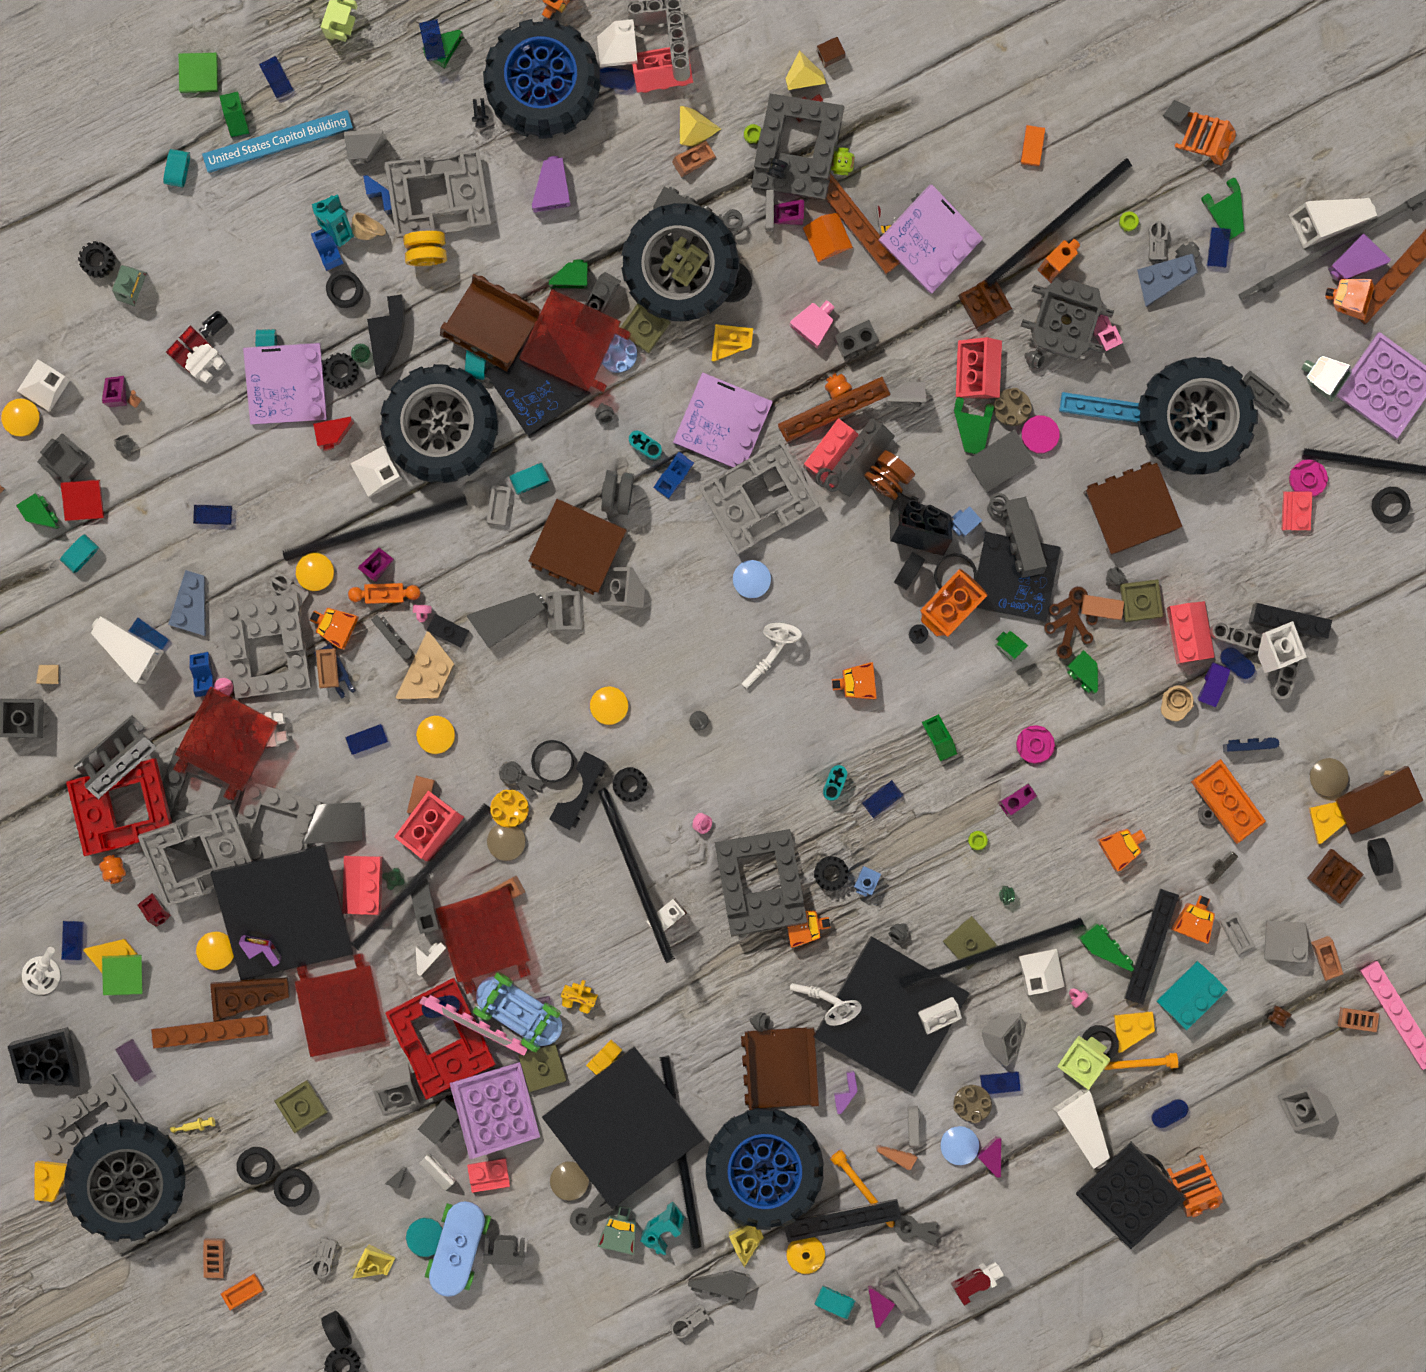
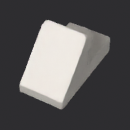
[416,942,448,976]

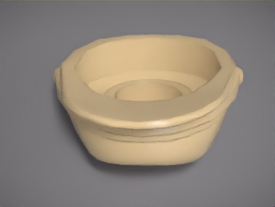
[351,212,386,240]
[1161,685,1194,721]

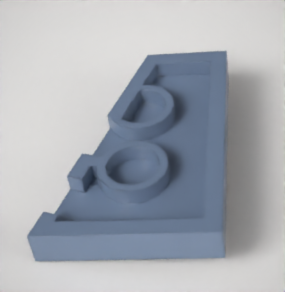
[1137,254,1198,307]
[168,570,206,636]

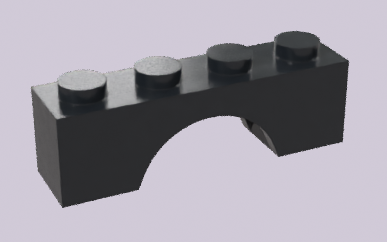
[1249,603,1332,640]
[549,751,607,830]

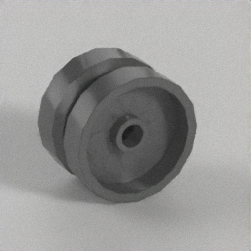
[601,470,634,515]

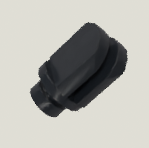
[472,98,489,128]
[199,311,228,338]

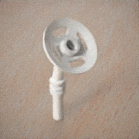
[741,623,802,689]
[22,947,61,995]
[790,983,862,1026]

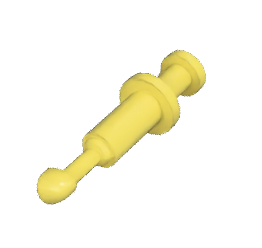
[170,1117,215,1133]

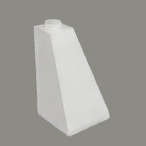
[1288,198,1377,249]
[91,616,164,684]
[1052,1087,1110,1169]

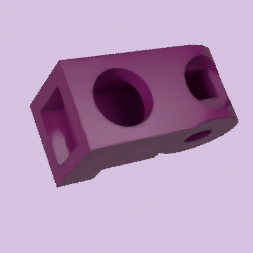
[998,783,1037,817]

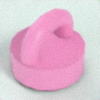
[413,605,432,622]
[214,678,234,697]
[692,813,712,834]
[1069,988,1089,1008]

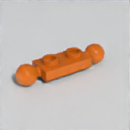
[348,583,421,604]

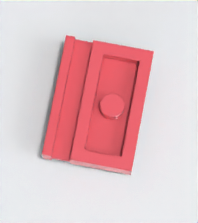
[1281,491,1312,530]
[467,1158,510,1193]

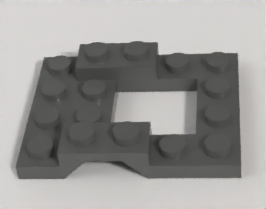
[751,93,845,200]
[147,747,249,862]
[714,829,807,937]

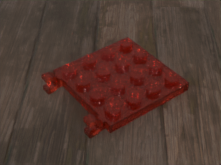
[519,289,631,393]
[173,686,279,800]
[436,886,531,994]
[295,953,387,1057]

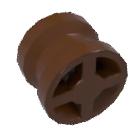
[1267,1005,1292,1028]

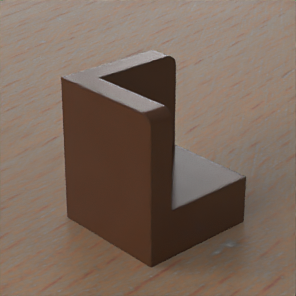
[816,37,846,68]

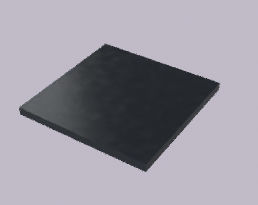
[211,845,354,980]
[813,936,970,1093]
[542,1046,705,1209]

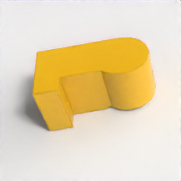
[586,1039,623,1074]

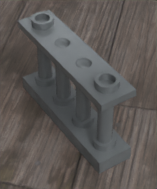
[74,715,157,799]

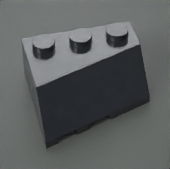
[889,491,953,556]
[7,1027,80,1087]

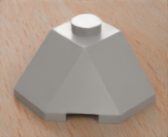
[982,1013,1024,1066]

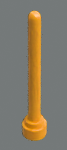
[1104,1053,1178,1070]
[830,1149,895,1228]

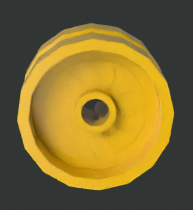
[403,231,447,266]

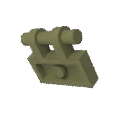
[661,237,708,287]

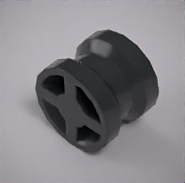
[766,158,788,179]
[908,624,929,644]

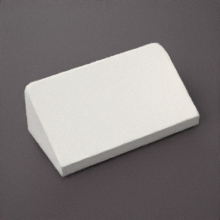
[918,997,962,1034]
[419,1153,456,1190]

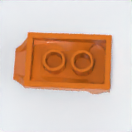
[920,569,988,637]

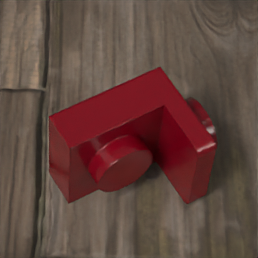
[137,893,171,927]

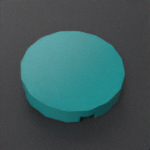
[406,1217,443,1257]

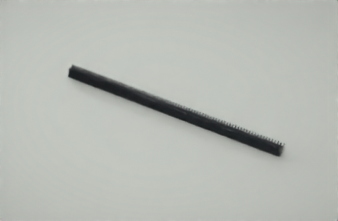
[985,158,1132,288]
[1302,448,1426,476]
[282,495,468,561]
[598,787,675,963]
[351,803,490,951]
[900,918,1085,990]
[659,1055,702,1249]

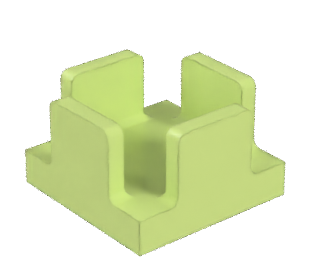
[321,0,358,42]
[1057,1036,1111,1090]

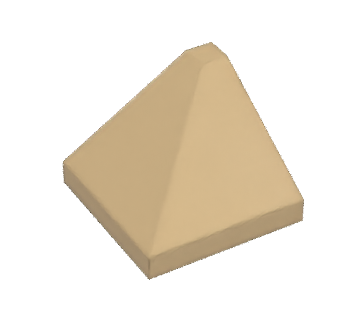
[36,665,59,684]

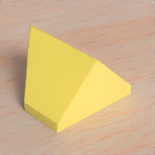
[785,50,826,90]
[680,106,721,148]
[729,1225,764,1267]
[352,1244,395,1279]

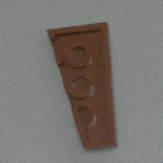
[210,977,290,1022]

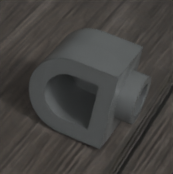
[1175,241,1200,259]

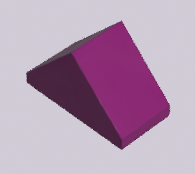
[773,200,804,225]
[102,376,127,407]
[358,548,394,582]
[977,1136,1001,1178]
[868,1286,895,1328]

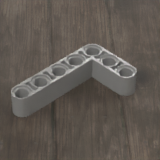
[627,0,690,81]
[1210,622,1302,700]

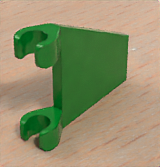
[1201,178,1244,241]
[954,397,994,454]

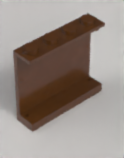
[440,274,541,371]
[1083,462,1182,556]
[528,499,627,595]
[741,1027,819,1110]

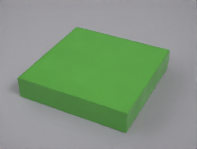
[178,52,218,93]
[102,955,142,995]

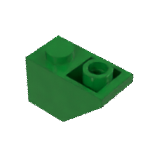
[16,493,60,529]
[1065,650,1098,694]

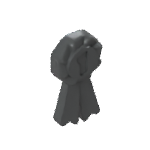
[499,761,544,799]
[570,1193,615,1232]
[894,1215,939,1245]

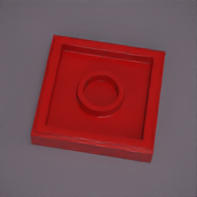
[61,479,104,521]

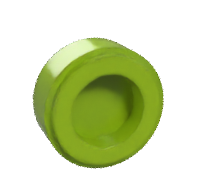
[744,124,761,144]
[1119,211,1139,232]
[968,831,988,850]

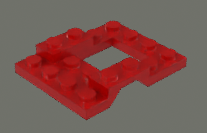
[66,758,172,856]
[385,978,496,1100]

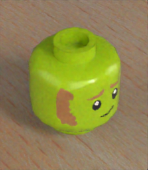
[831,147,855,175]

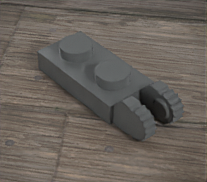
[1242,371,1290,418]
[371,615,413,660]

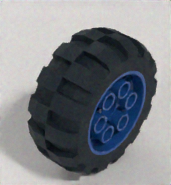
[483,18,601,139]
[705,1108,824,1230]

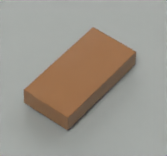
[316,648,339,689]

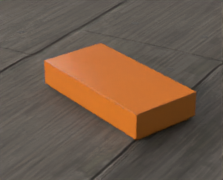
[1020,125,1045,167]
[221,1273,264,1310]

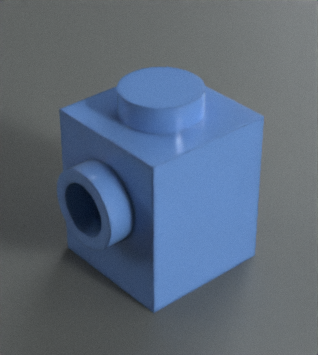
[951,506,982,538]
[853,866,881,897]

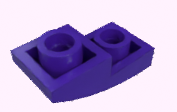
[1198,662,1230,707]

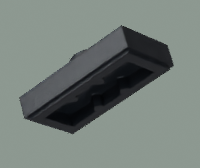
[426,614,470,648]

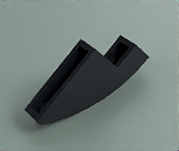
[367,294,405,378]

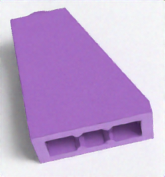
[532,156,571,213]
[1328,233,1391,281]

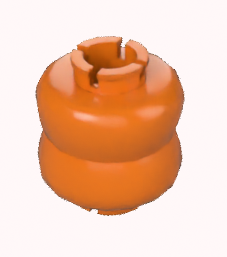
[825,373,853,399]
[99,855,126,884]

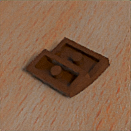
[958,280,1012,329]
[1307,848,1364,904]

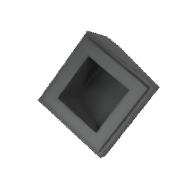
[1163,100,1191,126]
[385,1167,407,1188]

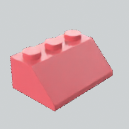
[632,47,693,93]
[956,337,1002,399]
[803,418,859,488]
[1167,601,1215,664]
[394,791,464,863]
[342,856,383,915]

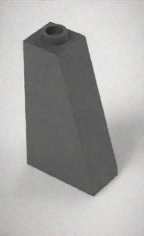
[467,593,547,649]

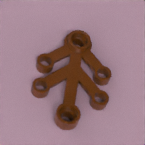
[1044,587,1098,659]

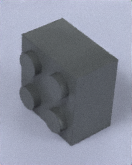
[0,699,44,738]
[417,1096,460,1144]

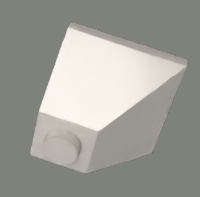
[597,19,638,67]
[1258,621,1307,673]

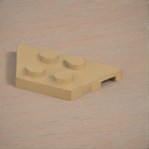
[395,631,455,699]

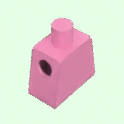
[789,300,835,349]

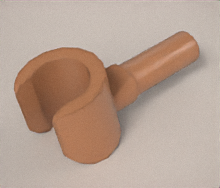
[127,390,142,408]

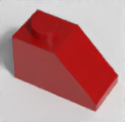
[313,416,354,451]

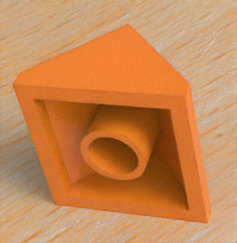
[803,213,853,262]

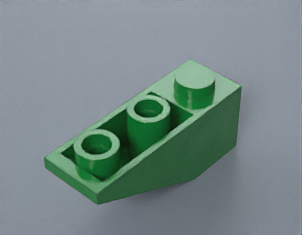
[1077,923,1134,972]

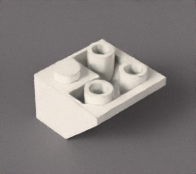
[17,359,70,412]
[351,446,402,497]
[1019,949,1064,995]

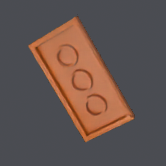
[1191,759,1266,844]

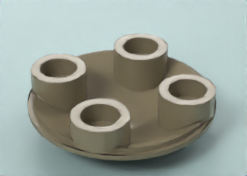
[993,388,1032,426]
[1309,758,1348,797]
[487,824,525,861]
[953,1085,992,1123]
[550,1161,589,1201]

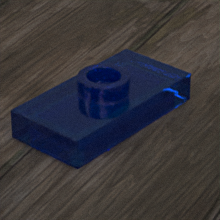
[419,19,446,62]
[61,921,84,960]
[980,1071,1021,1094]

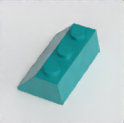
[1156,961,1228,1031]

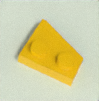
[711,324,753,361]
[83,939,138,973]
[34,1160,67,1202]

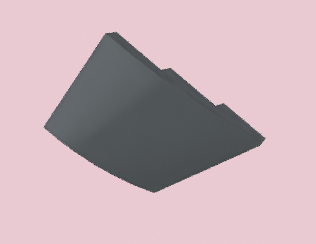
[302,802,363,844]

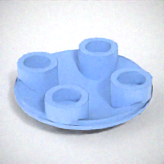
[599,335,637,373]
[733,560,771,598]
[940,1126,979,1165]

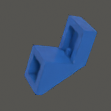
[363,175,392,214]
[311,229,344,271]
[653,452,694,499]
[190,652,214,697]

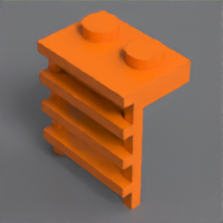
[1175,112,1236,166]
[1167,1155,1223,1217]

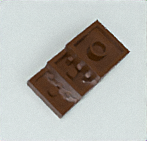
[1335,766,1424,834]

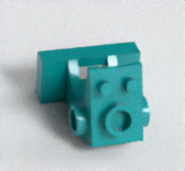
[312,195,354,248]
[640,1202,685,1255]

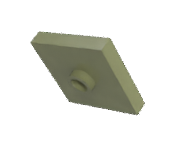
[618,304,671,354]
[1120,579,1164,622]
[943,916,997,970]
[518,1043,567,1092]
[274,1079,328,1134]

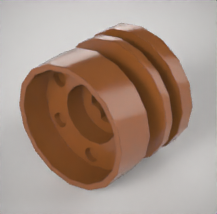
[864,450,916,501]

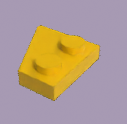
[1309,802,1345,844]
[1113,1011,1155,1053]

